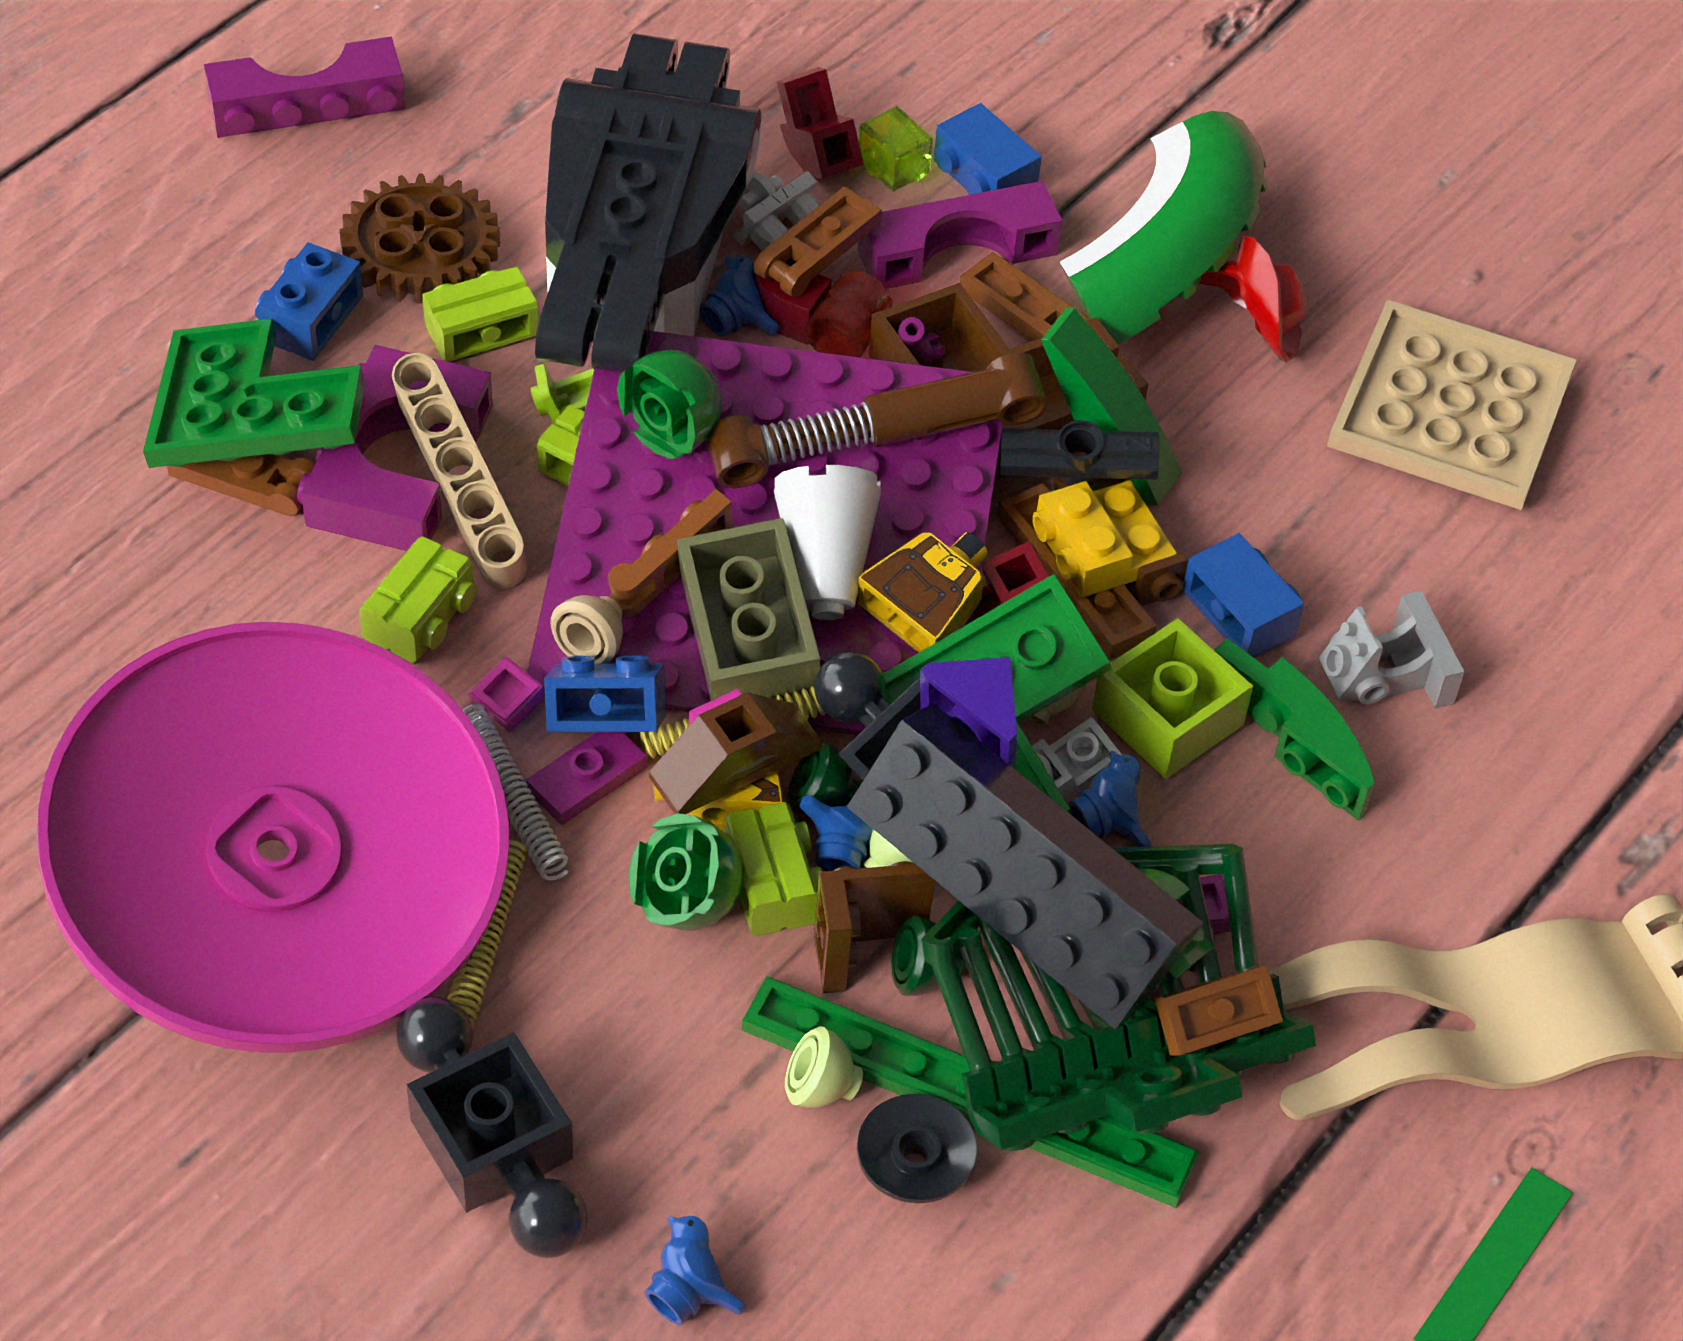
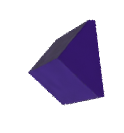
[920,657,1017,770]

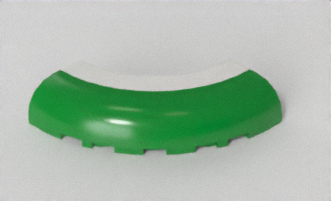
[1060,111,1267,344]

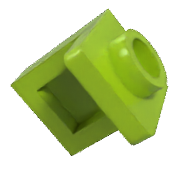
[531,363,594,424]

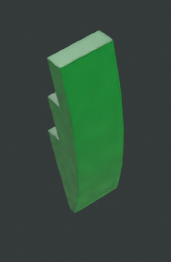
[1041,308,1182,505]

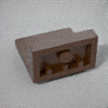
[814,861,935,993]

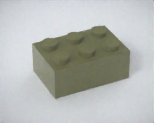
[677,518,820,701]

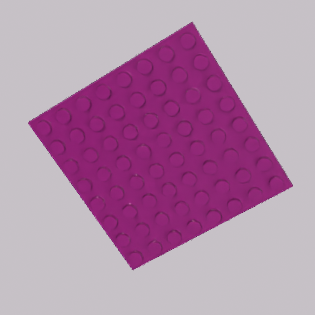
[527,331,1003,735]

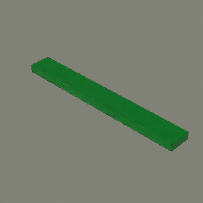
[742,976,1199,1208]

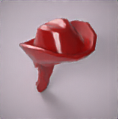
[1199,236,1308,363]

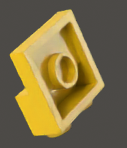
[1033,480,1177,598]

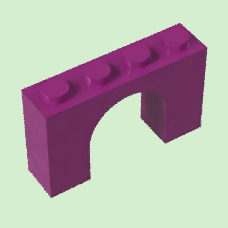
[297,345,493,551]

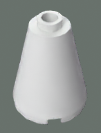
[774,465,881,620]

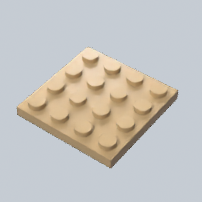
[1327,299,1577,510]

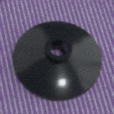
[857,1094,977,1203]

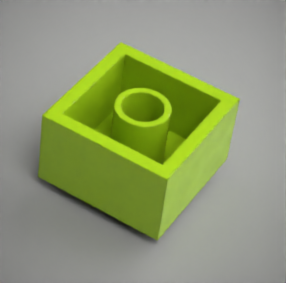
[1092,618,1253,779]

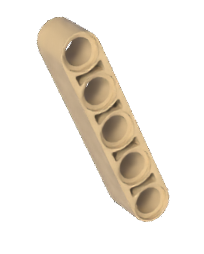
[392,353,528,589]

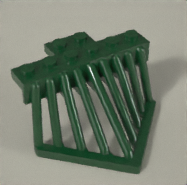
[921,844,1316,1151]

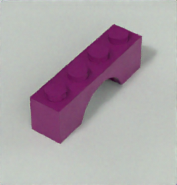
[204,36,405,138]
[857,181,1063,291]

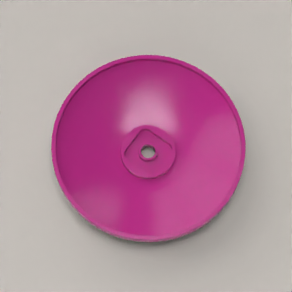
[37,622,509,1053]

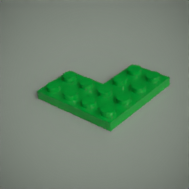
[143,318,365,468]
[883,574,1112,815]

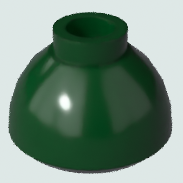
[788,741,861,816]
[891,915,964,996]

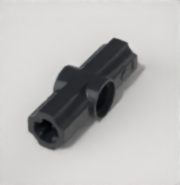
[1000,420,1160,486]

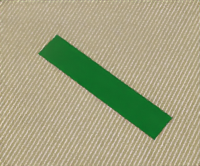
[1413,1167,1573,1341]

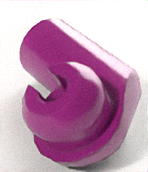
[897,317,945,366]

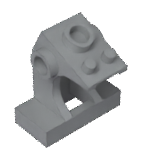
[1318,591,1465,708]

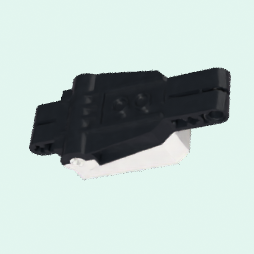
[535,33,761,373]

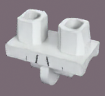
[733,171,819,251]

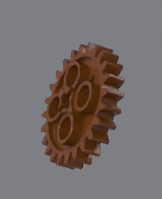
[339,173,500,304]

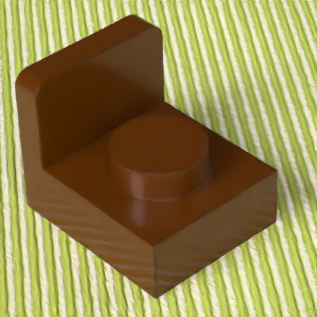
[1124,552,1189,606]

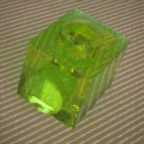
[859,106,933,192]

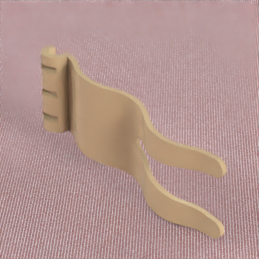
[1269,894,1683,1120]

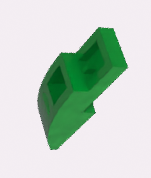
[1214,638,1375,821]

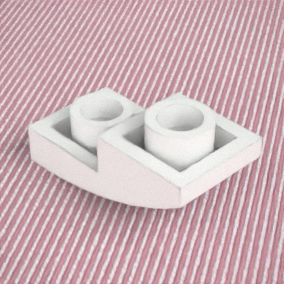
[1032,717,1121,799]

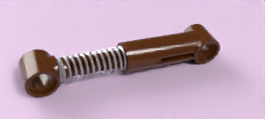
[706,352,1049,489]

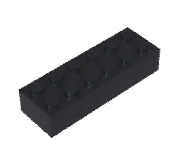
[847,703,1203,1030]

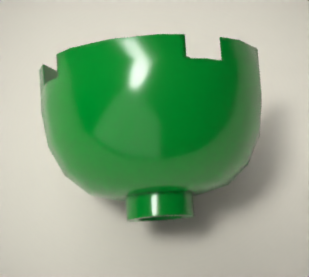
[617,350,723,459]
[628,813,744,931]

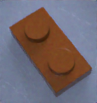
[1154,965,1283,1056]

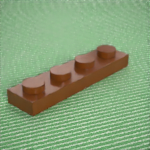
[997,483,1157,659]

